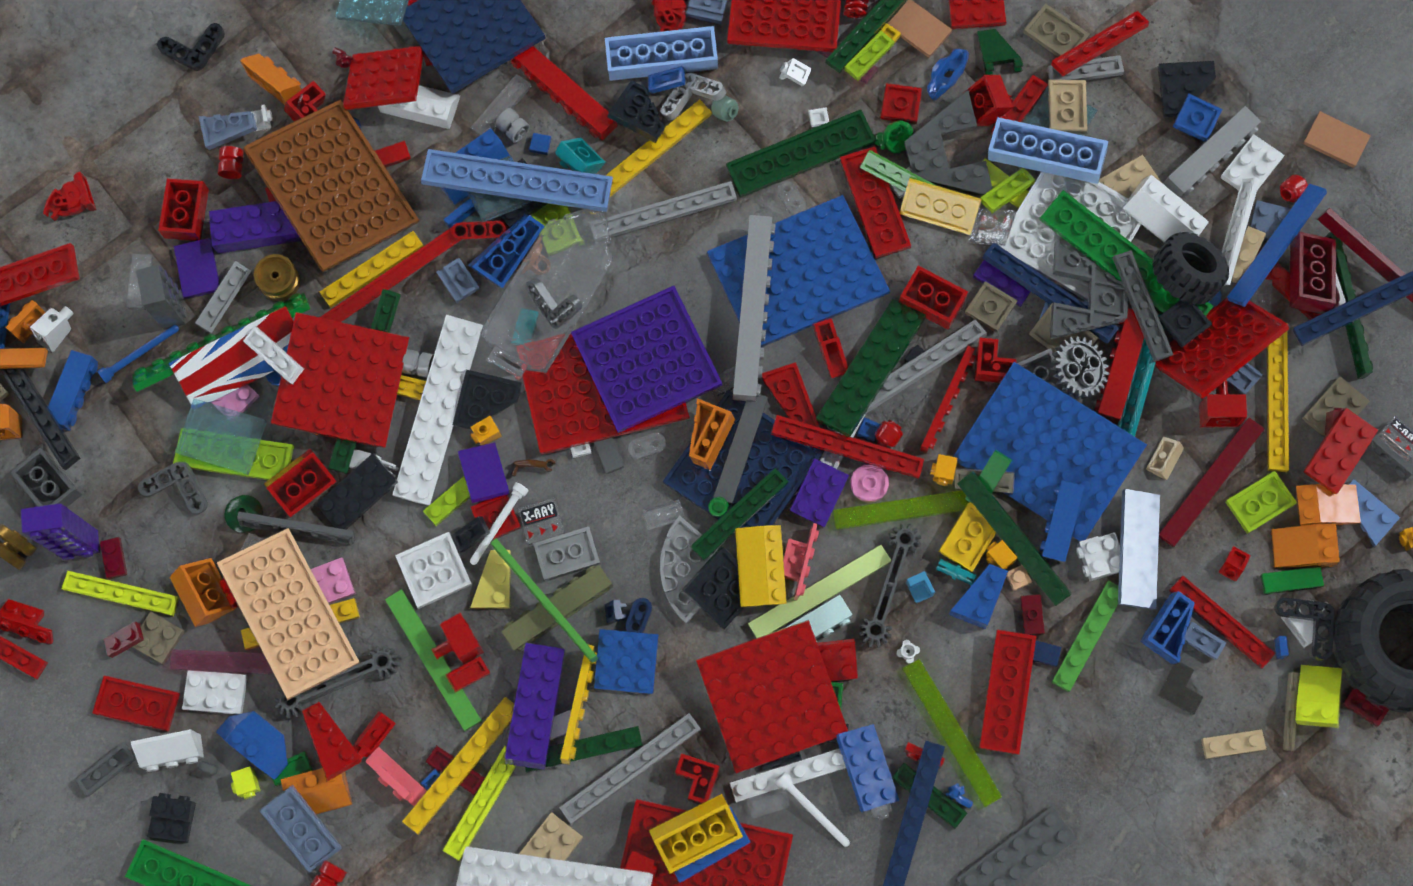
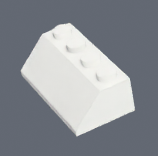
[378,85,460,129]
[1122,175,1209,243]

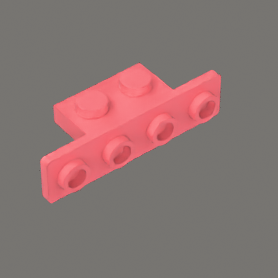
[783,523,819,600]
[366,747,427,806]

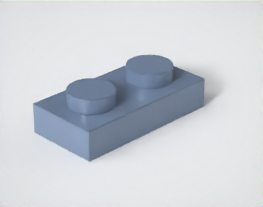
[1185,622,1227,660]

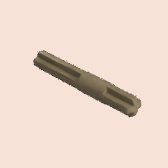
[1283,672,1299,751]

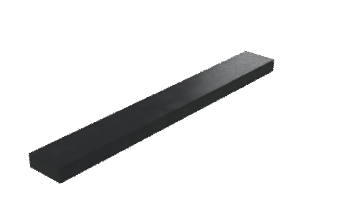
[0,368,81,470]

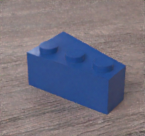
[949,564,1008,629]
[1140,591,1195,664]

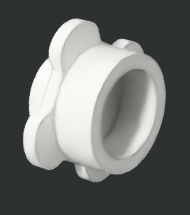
[896,640,920,663]

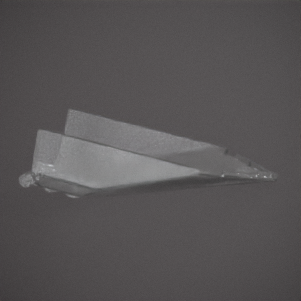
[480,209,613,381]

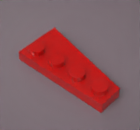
[762,362,820,428]
[302,702,362,781]

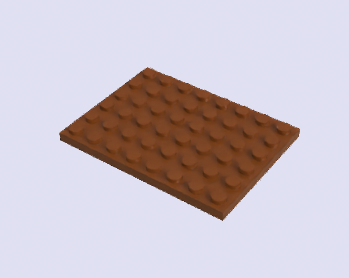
[243,100,419,272]

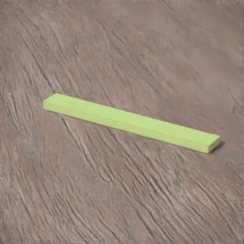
[748,545,892,638]

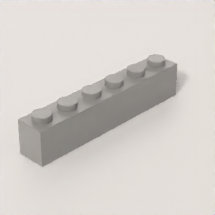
[1164,106,1261,198]

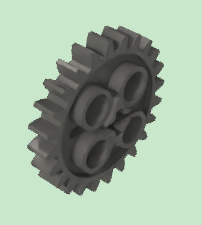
[1051,336,1109,399]

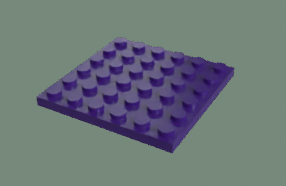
[571,286,723,433]

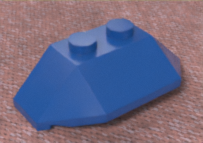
[216,711,288,780]

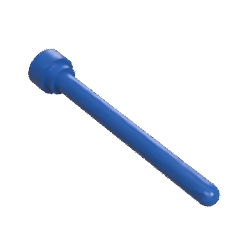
[97,325,179,383]

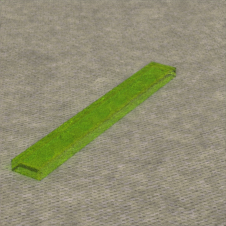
[833,490,969,530]
[902,659,1002,807]

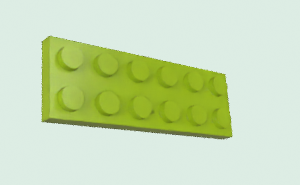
[173,428,294,480]

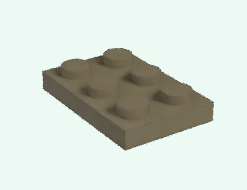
[1023,3,1090,57]
[1029,303,1098,353]
[1302,377,1370,438]

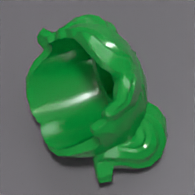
[874,121,913,153]

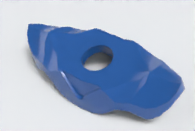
[927,49,969,101]

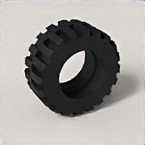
[1153,232,1229,305]

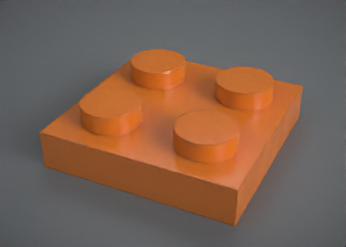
[6,300,46,344]

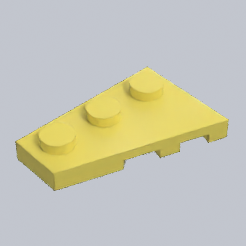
[470,550,511,609]

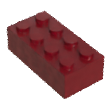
[1290,232,1336,314]

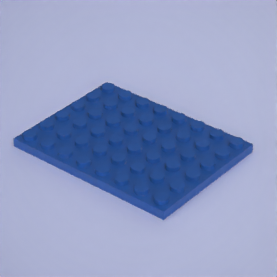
[707,195,890,347]
[953,362,1147,541]

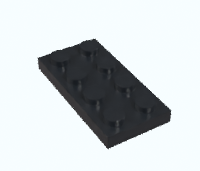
[316,453,398,530]

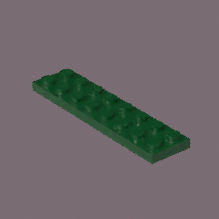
[726,109,876,198]
[816,299,926,438]

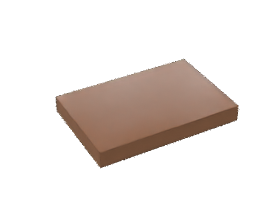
[887,0,952,58]
[1303,111,1371,168]

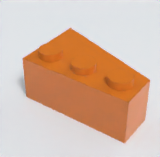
[689,398,735,470]

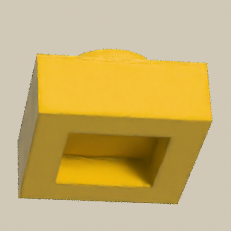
[880,23,901,44]

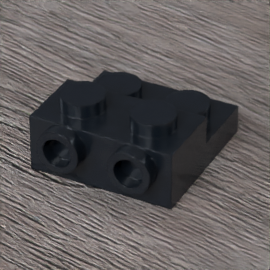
[147,793,196,843]

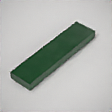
[892,762,967,829]

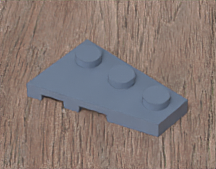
[199,111,257,150]

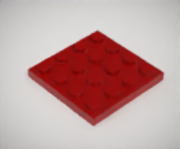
[343,46,424,110]

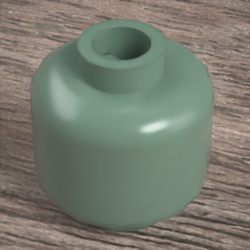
[711,95,739,122]

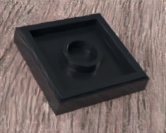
[1158,301,1212,348]

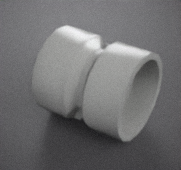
[495,108,530,143]
[402,349,434,378]

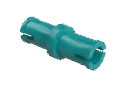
[936,559,977,586]

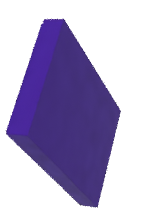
[174,238,220,299]
[458,442,509,503]

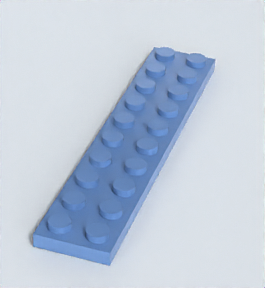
[421,149,613,212]

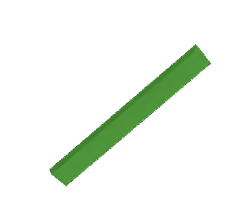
[491,538,598,663]
[385,589,482,732]

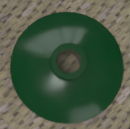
[224,495,263,533]

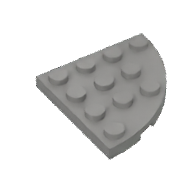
[660,515,718,625]

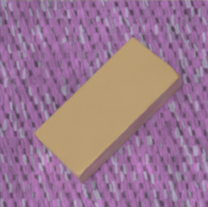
[1146,437,1184,480]

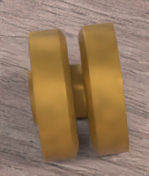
[254,254,300,301]
[0,524,37,570]

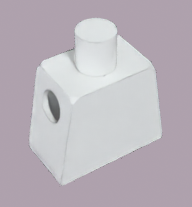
[30,306,74,353]
[1281,602,1329,648]

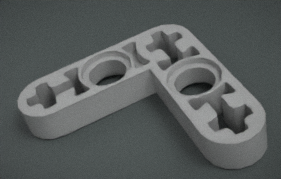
[661,73,726,121]

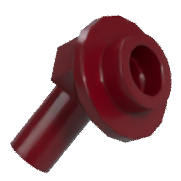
[332,47,353,68]

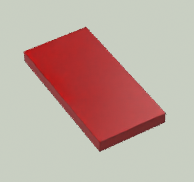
[92,675,180,732]

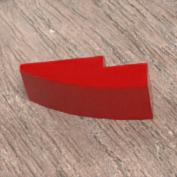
[812,318,848,378]

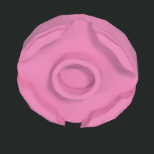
[850,464,889,503]

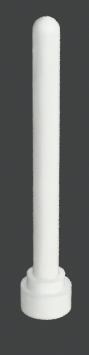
[470,482,529,565]
[774,772,850,847]

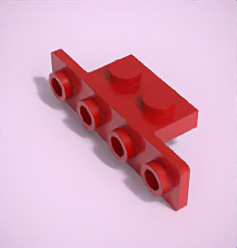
[0,599,53,645]

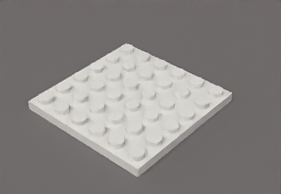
[997,172,1141,302]

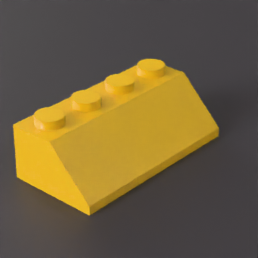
[735,525,787,607]
[649,794,743,874]

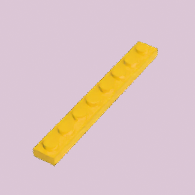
[605,99,712,197]
[1267,330,1289,472]
[402,697,514,835]

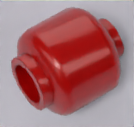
[1280,175,1308,202]
[874,419,903,448]

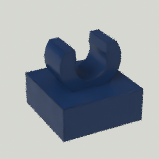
[604,600,628,623]

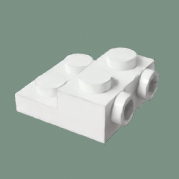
[1076,533,1120,581]

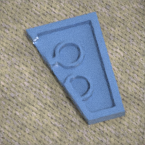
[1349,480,1400,547]

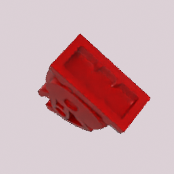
[651,0,687,32]
[43,172,97,221]

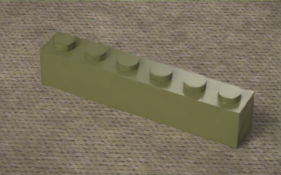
[501,565,613,654]

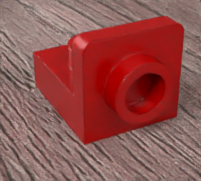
[1219,546,1251,582]

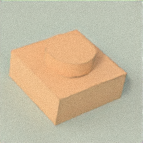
[1006,565,1032,591]

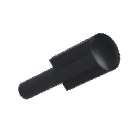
[761,751,802,771]

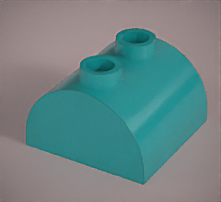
[556,138,606,174]

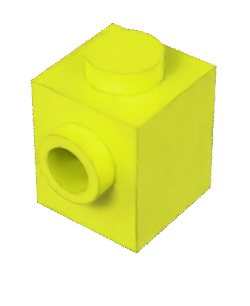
[231,766,261,799]

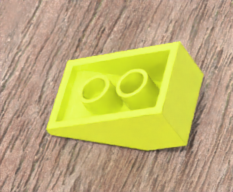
[1296,665,1342,728]

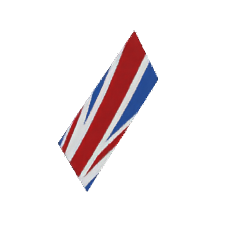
[169,306,294,410]

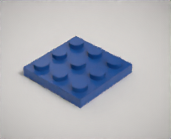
[594,629,659,694]

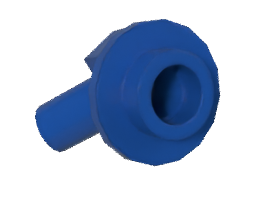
[946,783,973,808]

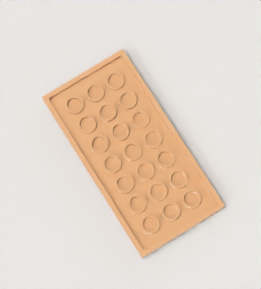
[217,528,360,700]

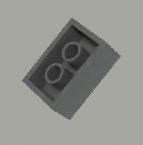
[10,448,82,507]

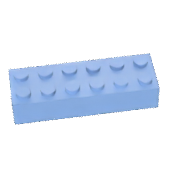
[605,26,718,81]
[988,117,1108,184]

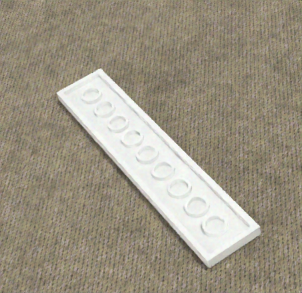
[392,315,483,506]
[456,847,653,886]

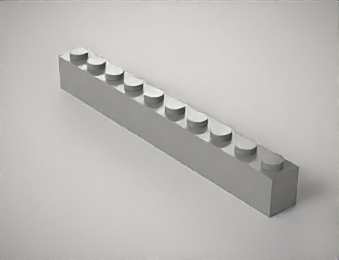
[733,215,775,401]

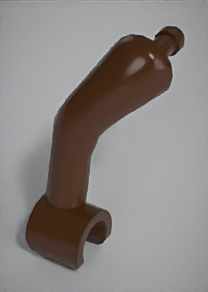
[511,459,556,477]

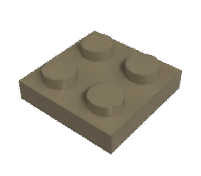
[965,281,1017,333]
[133,611,185,665]

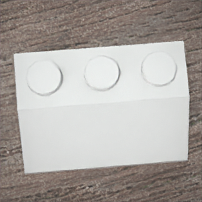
[131,729,204,772]

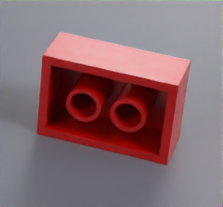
[158,178,209,241]
[899,265,968,330]
[264,449,337,517]

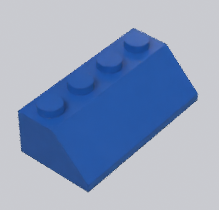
[441,129,514,205]

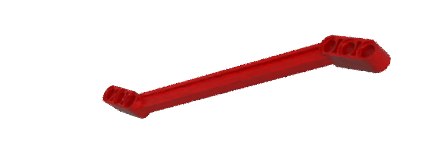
[320,221,507,322]

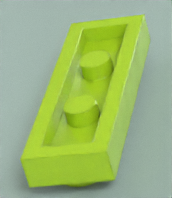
[844,31,895,81]
[980,168,1035,213]
[423,476,470,526]

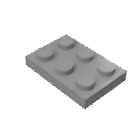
[533,526,600,581]

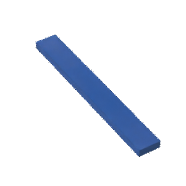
[1227,184,1327,307]

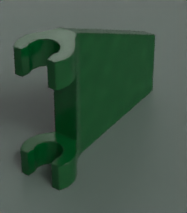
[977,29,1023,75]

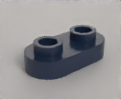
[625,598,652,633]

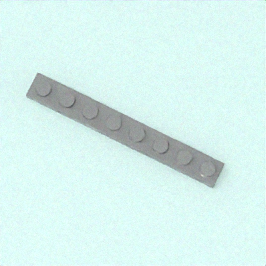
[589,181,737,242]
[865,319,987,414]
[559,713,701,825]

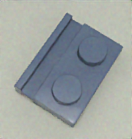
[686,0,728,24]
[436,258,480,303]
[1227,363,1263,394]

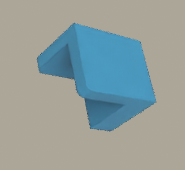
[906,571,935,603]

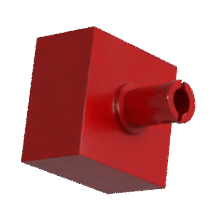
[962,75,1013,126]
[1199,380,1247,428]
[431,613,484,664]

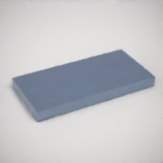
[259,785,342,873]

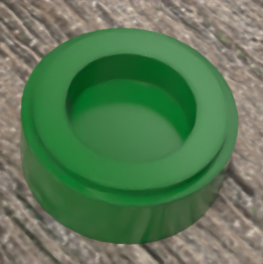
[708,497,729,517]

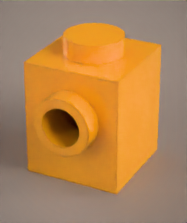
[470,416,502,445]
[930,454,958,486]
[985,540,1018,570]

